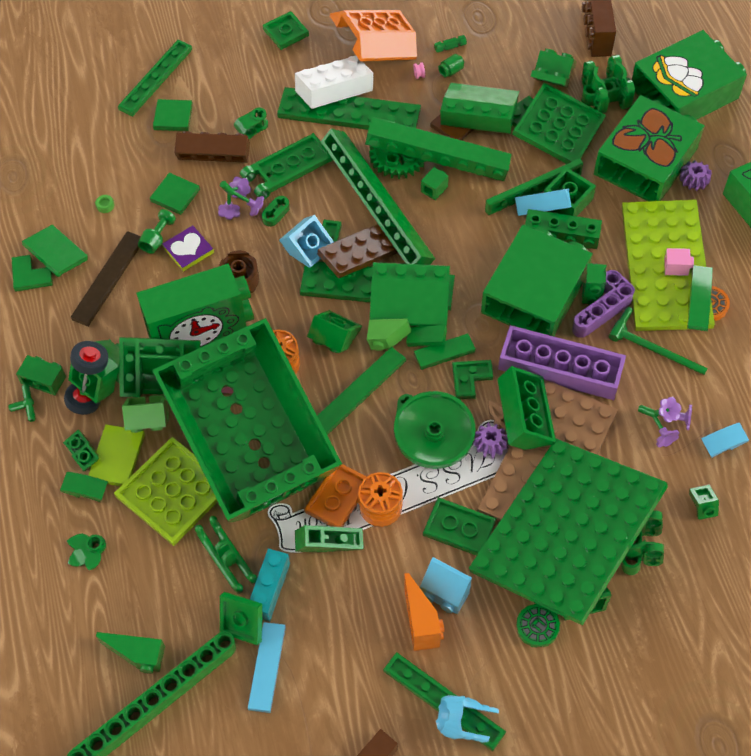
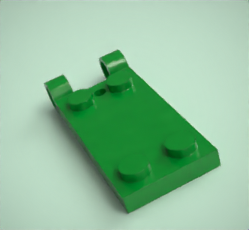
[240,133,333,200]

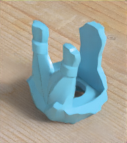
[436,695,499,743]

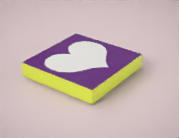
[162,225,214,272]

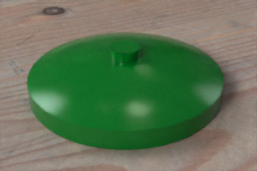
[394,391,476,469]

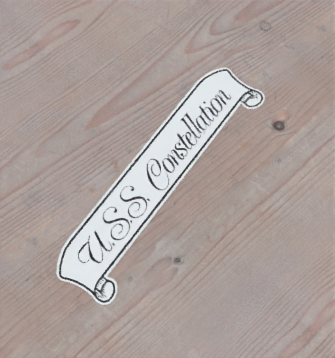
[268,420,510,553]

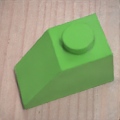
[367,319,411,351]

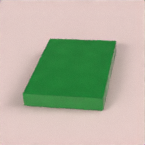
[22,225,88,277]
[423,497,497,556]

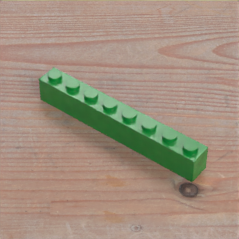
[365,117,512,181]

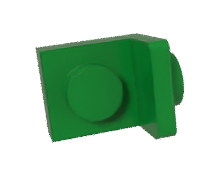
[689,485,719,520]

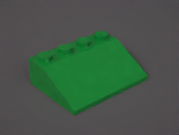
[440,83,520,134]
[370,262,450,327]

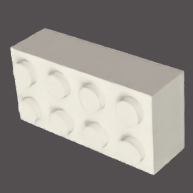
[295,56,373,109]

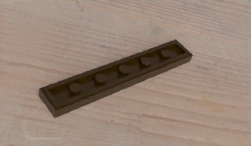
[71,231,141,327]

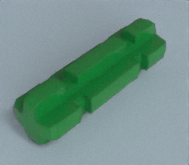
[434,35,467,53]

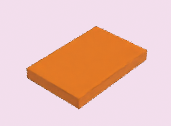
[304,464,366,527]

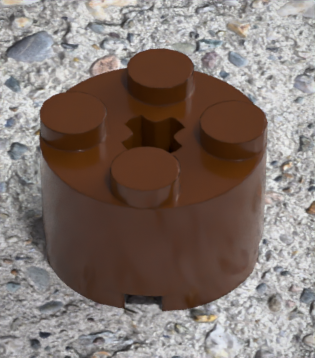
[219,250,259,293]

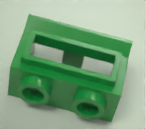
[582,263,607,305]

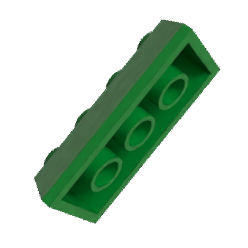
[497,366,556,450]

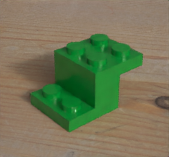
[530,48,577,88]

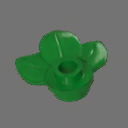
[67,533,106,571]

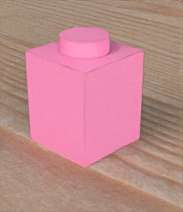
[664,248,694,276]

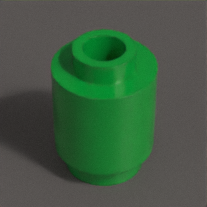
[438,54,464,78]

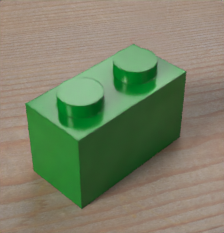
[16,355,66,396]

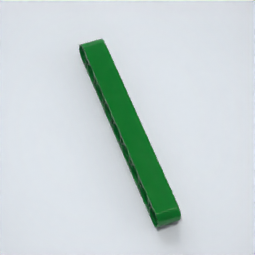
[67,631,236,756]

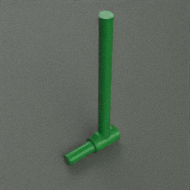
[608,307,708,375]

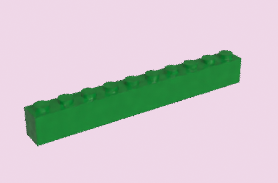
[321,129,435,265]

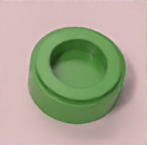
[95,195,115,213]

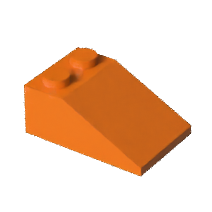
[404,573,444,651]

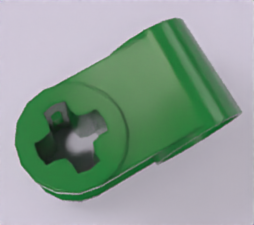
[234,107,268,139]

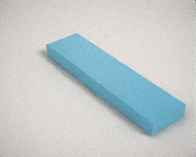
[248,622,286,713]

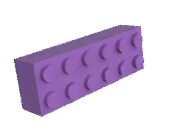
[498,325,626,400]

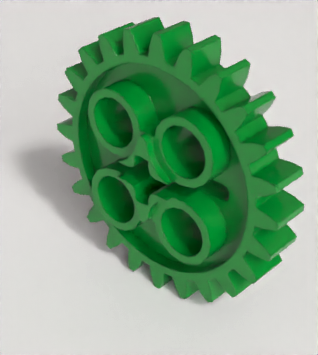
[369,146,426,179]

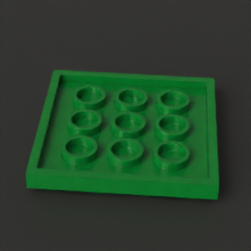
[512,82,606,164]

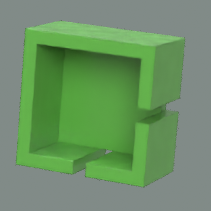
[122,395,170,433]

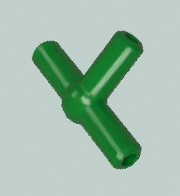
[8,384,36,422]

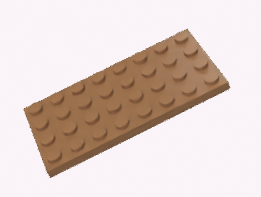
[478,380,618,522]

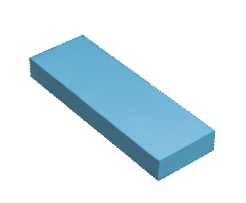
[515,189,571,216]

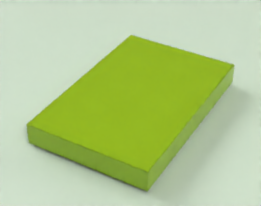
[88,424,145,486]

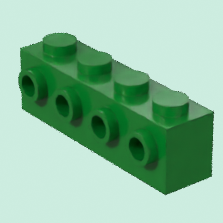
[525,209,602,249]

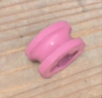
[413,62,425,79]

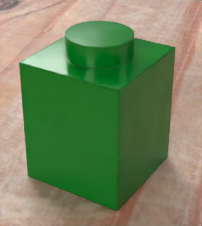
[421,167,449,200]

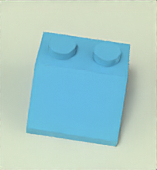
[279,215,334,268]
[420,557,472,614]

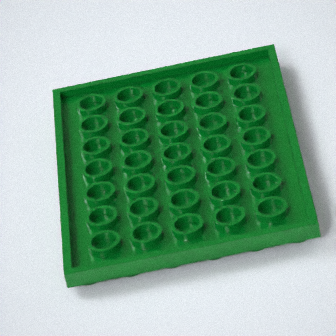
[469,439,668,626]

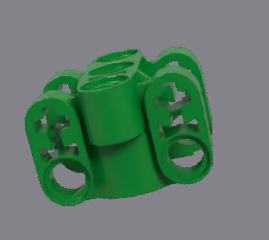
[581,55,635,114]
[621,510,664,575]

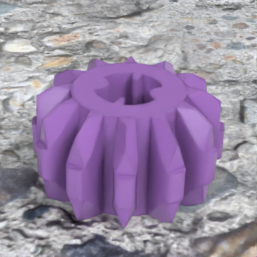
[680,160,712,192]
[473,422,508,458]

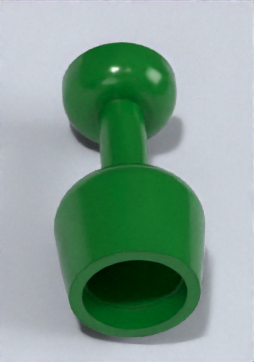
[138,209,176,254]

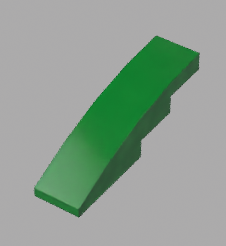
[687,265,713,331]

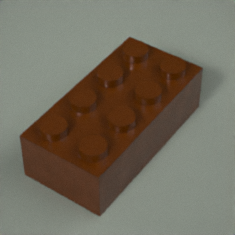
[582,0,616,57]

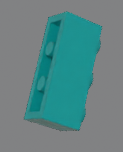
[250,548,290,622]

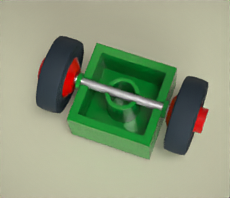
[64,341,119,415]

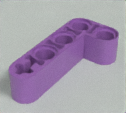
[572,270,635,338]

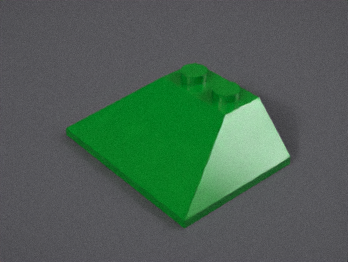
[119,337,201,398]

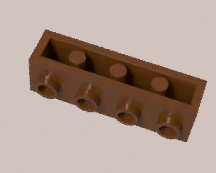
[174,131,250,163]

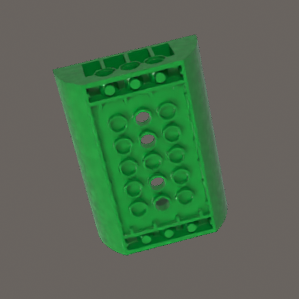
[152,318,342,522]

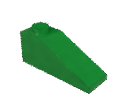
[295,525,364,553]
[96,632,165,674]

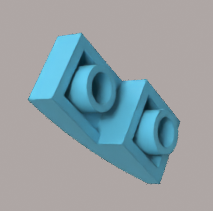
[701,423,749,458]

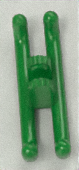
[195,516,258,594]

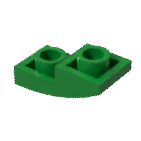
[63,429,100,472]
[60,472,108,502]

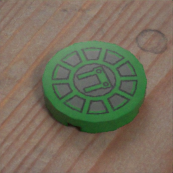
[516,604,560,648]

